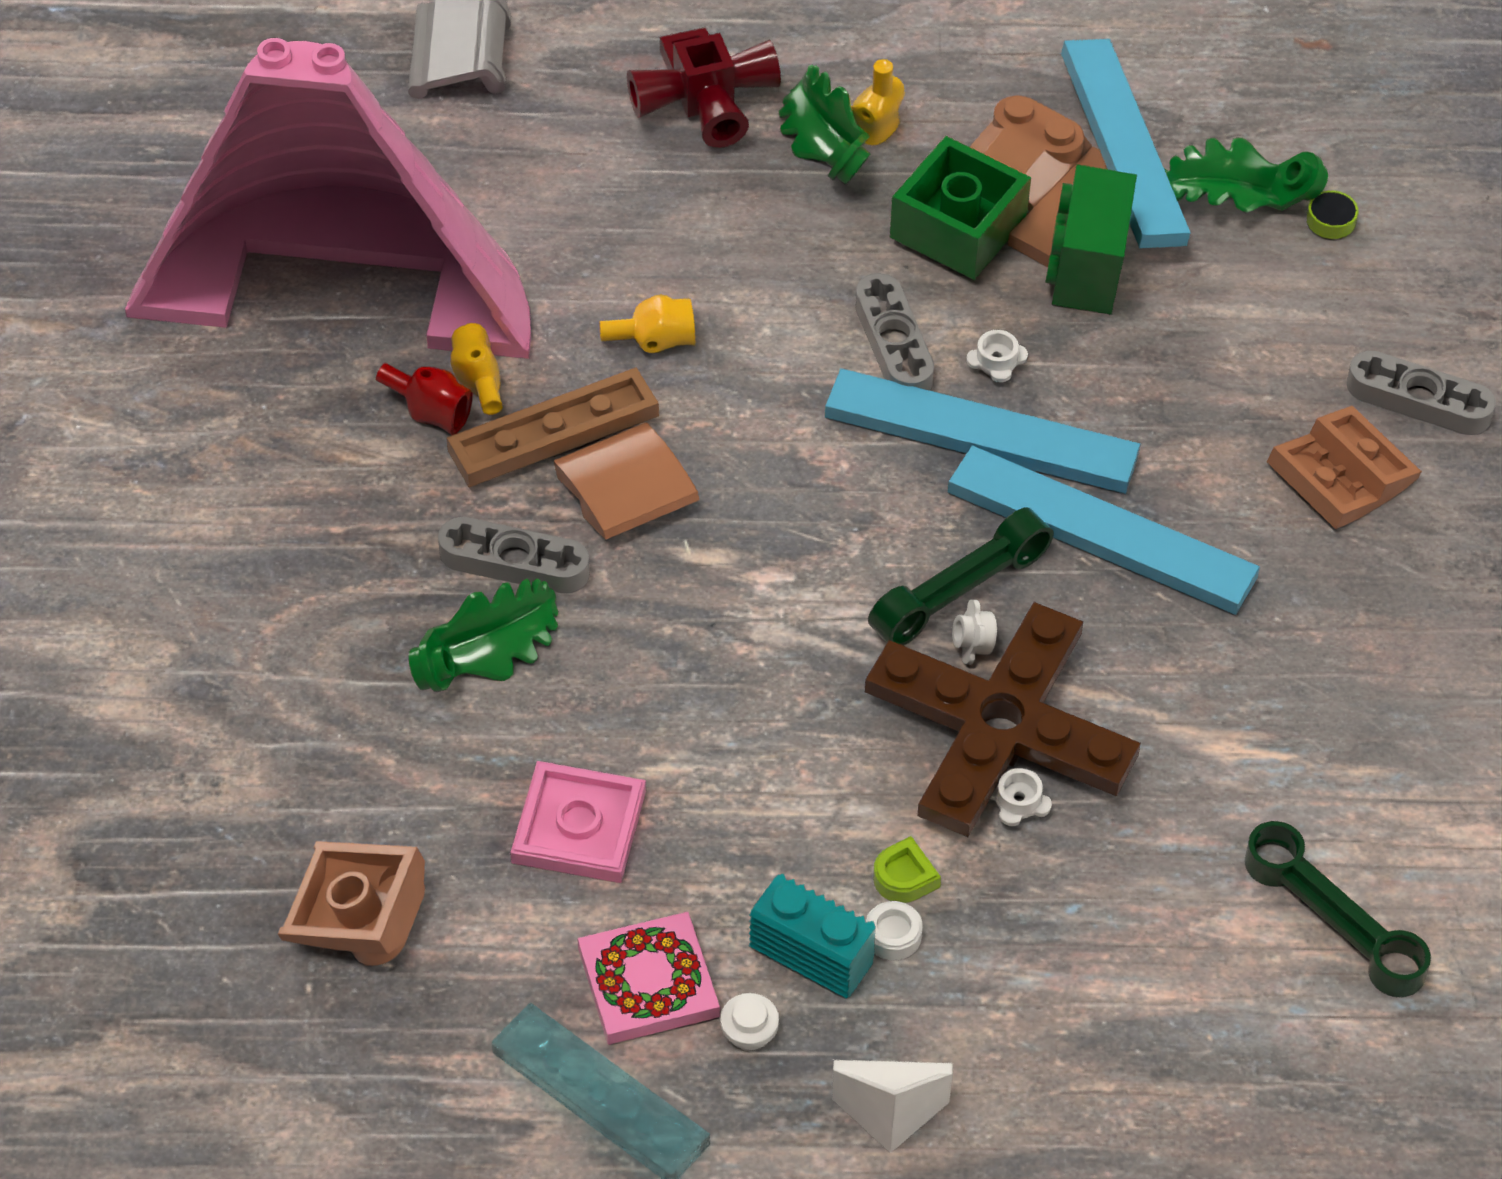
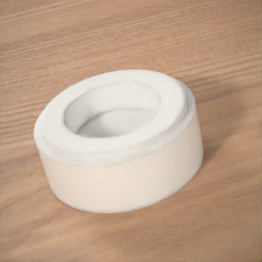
[866,901,923,960]

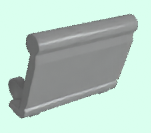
[408,0,511,99]

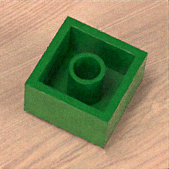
[890,136,1031,280]
[1045,164,1137,315]

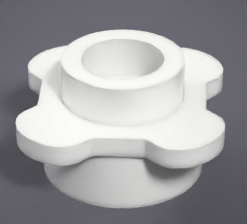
[966,330,1028,382]
[952,600,997,664]
[990,768,1052,826]

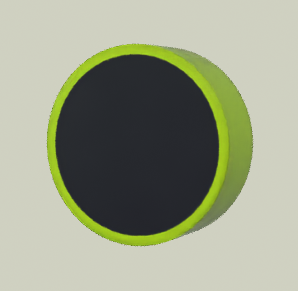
[1306,190,1358,239]

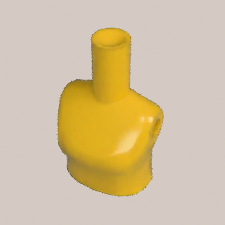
[852,59,905,145]
[599,294,695,353]
[450,323,503,415]

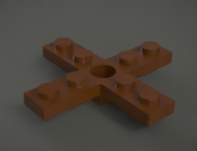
[865,602,1141,837]

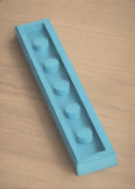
[1061,39,1191,248]
[825,368,1140,494]
[948,445,1260,615]

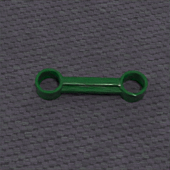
[868,507,1054,646]
[1245,821,1431,997]

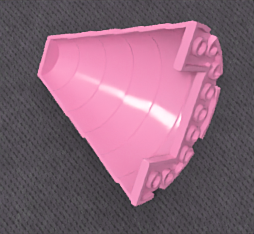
[125,38,531,359]

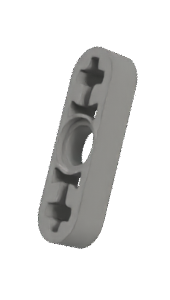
[855,273,934,391]
[1347,351,1496,435]
[438,517,590,593]

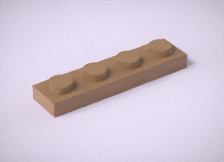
[447,367,659,488]

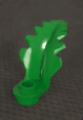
[779,64,870,185]
[1164,137,1328,213]
[408,578,559,692]

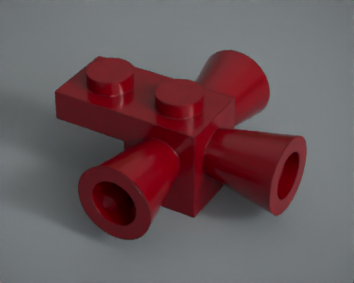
[627,27,781,148]

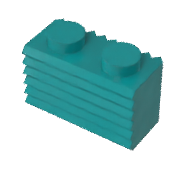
[749,874,876,999]

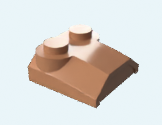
[970,95,1092,212]
[278,841,425,966]

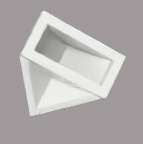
[832,1060,953,1153]

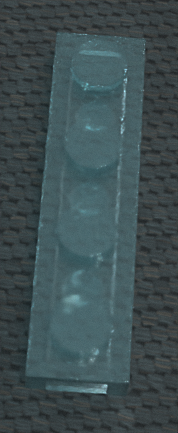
[492,1002,710,1179]

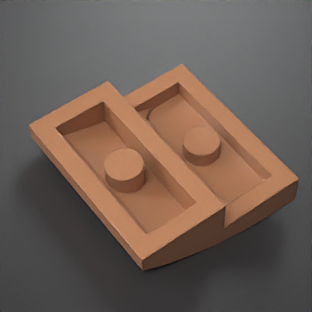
[1267,406,1422,529]
[554,422,699,540]

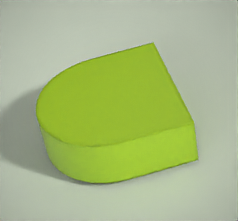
[873,836,941,903]

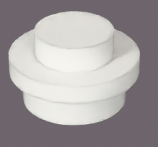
[720,993,779,1050]

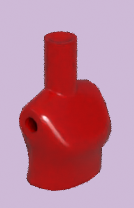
[376,363,473,435]

